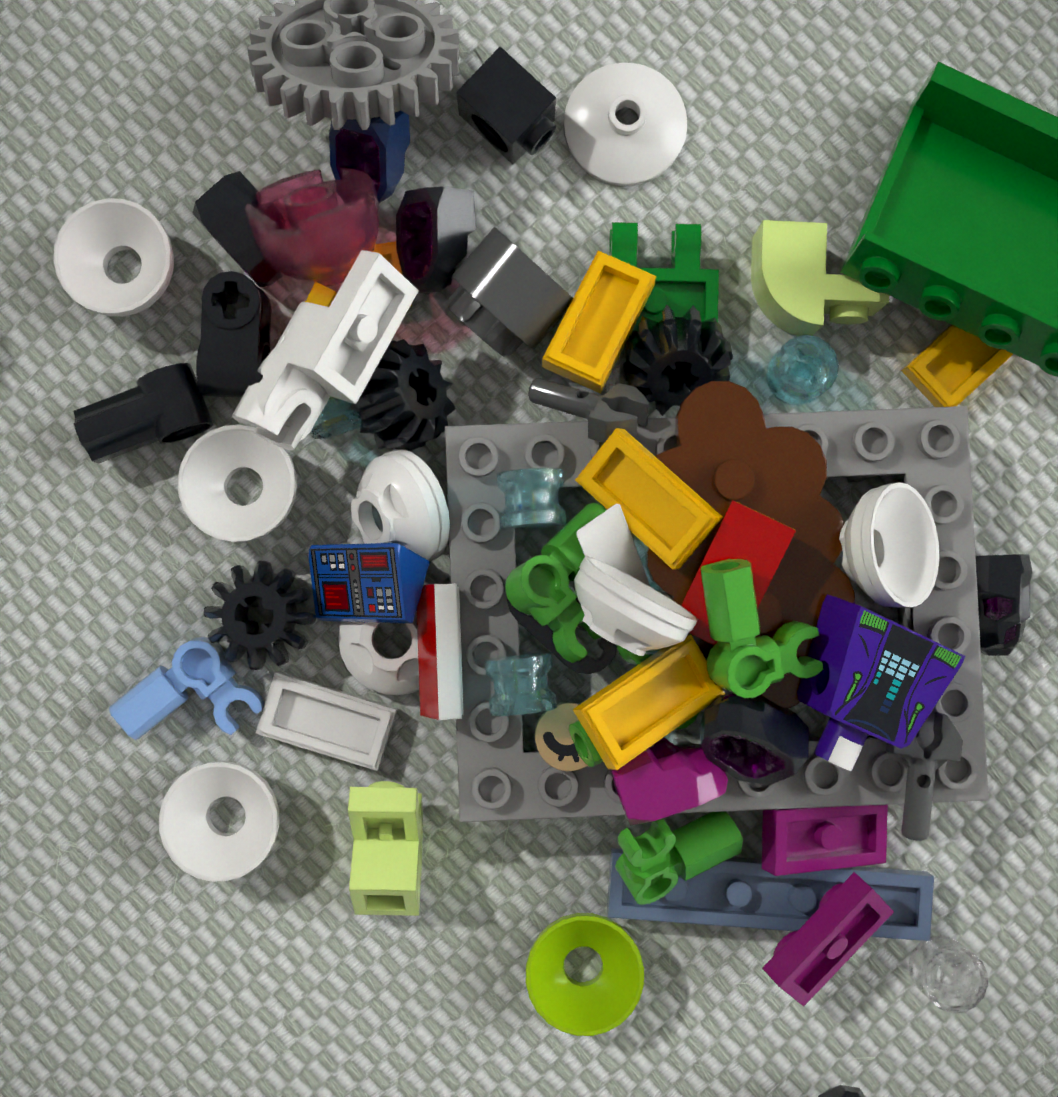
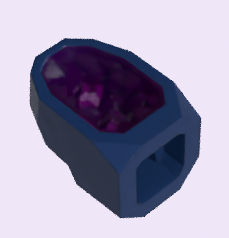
[329,110,410,209]

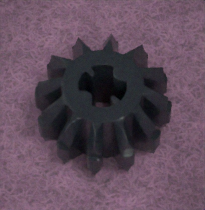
[623,304,733,416]
[348,339,456,451]
[204,561,316,670]

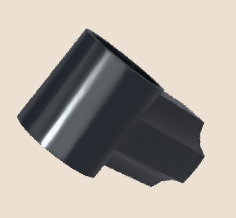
[73,363,213,463]

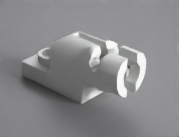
[232,250,419,450]

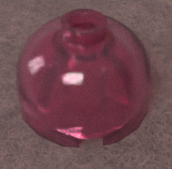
[245,168,381,287]

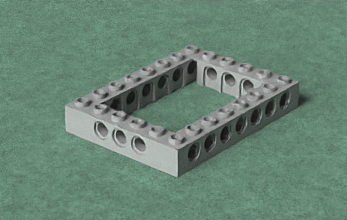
[445,406,989,822]

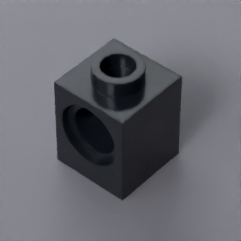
[456,47,556,164]

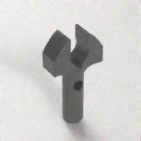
[528,378,649,443]
[886,712,963,841]

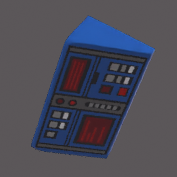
[309,543,430,624]

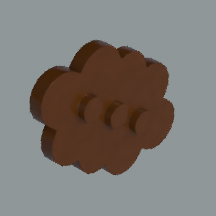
[645,381,855,709]

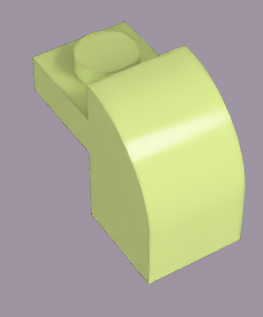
[751,220,889,338]
[348,781,423,916]

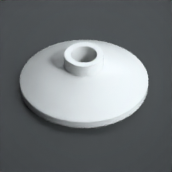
[564,63,687,186]

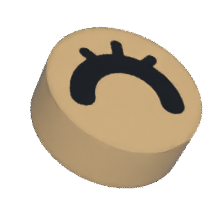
[535,702,588,771]

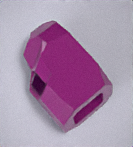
[610,737,728,826]

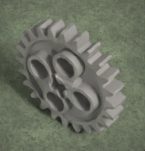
[247,0,459,130]

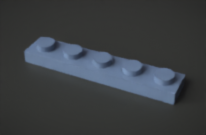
[607,848,934,941]

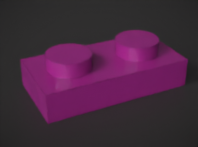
[761,805,888,876]
[762,872,894,1007]

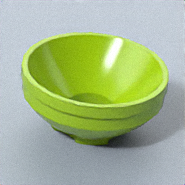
[526,913,644,1036]

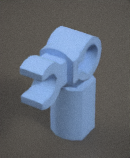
[109,637,265,740]

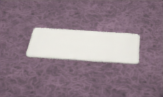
[576,504,650,586]

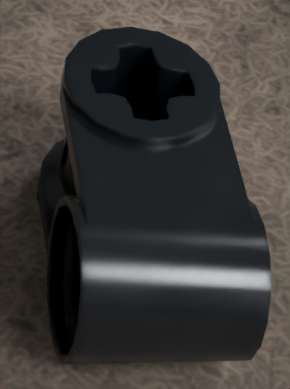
[196,271,272,398]

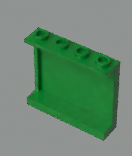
[840,61,1058,377]

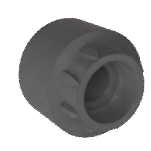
[448,227,573,357]

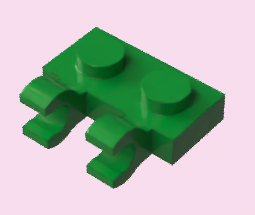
[609,222,719,335]

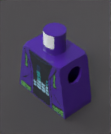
[797,594,966,771]

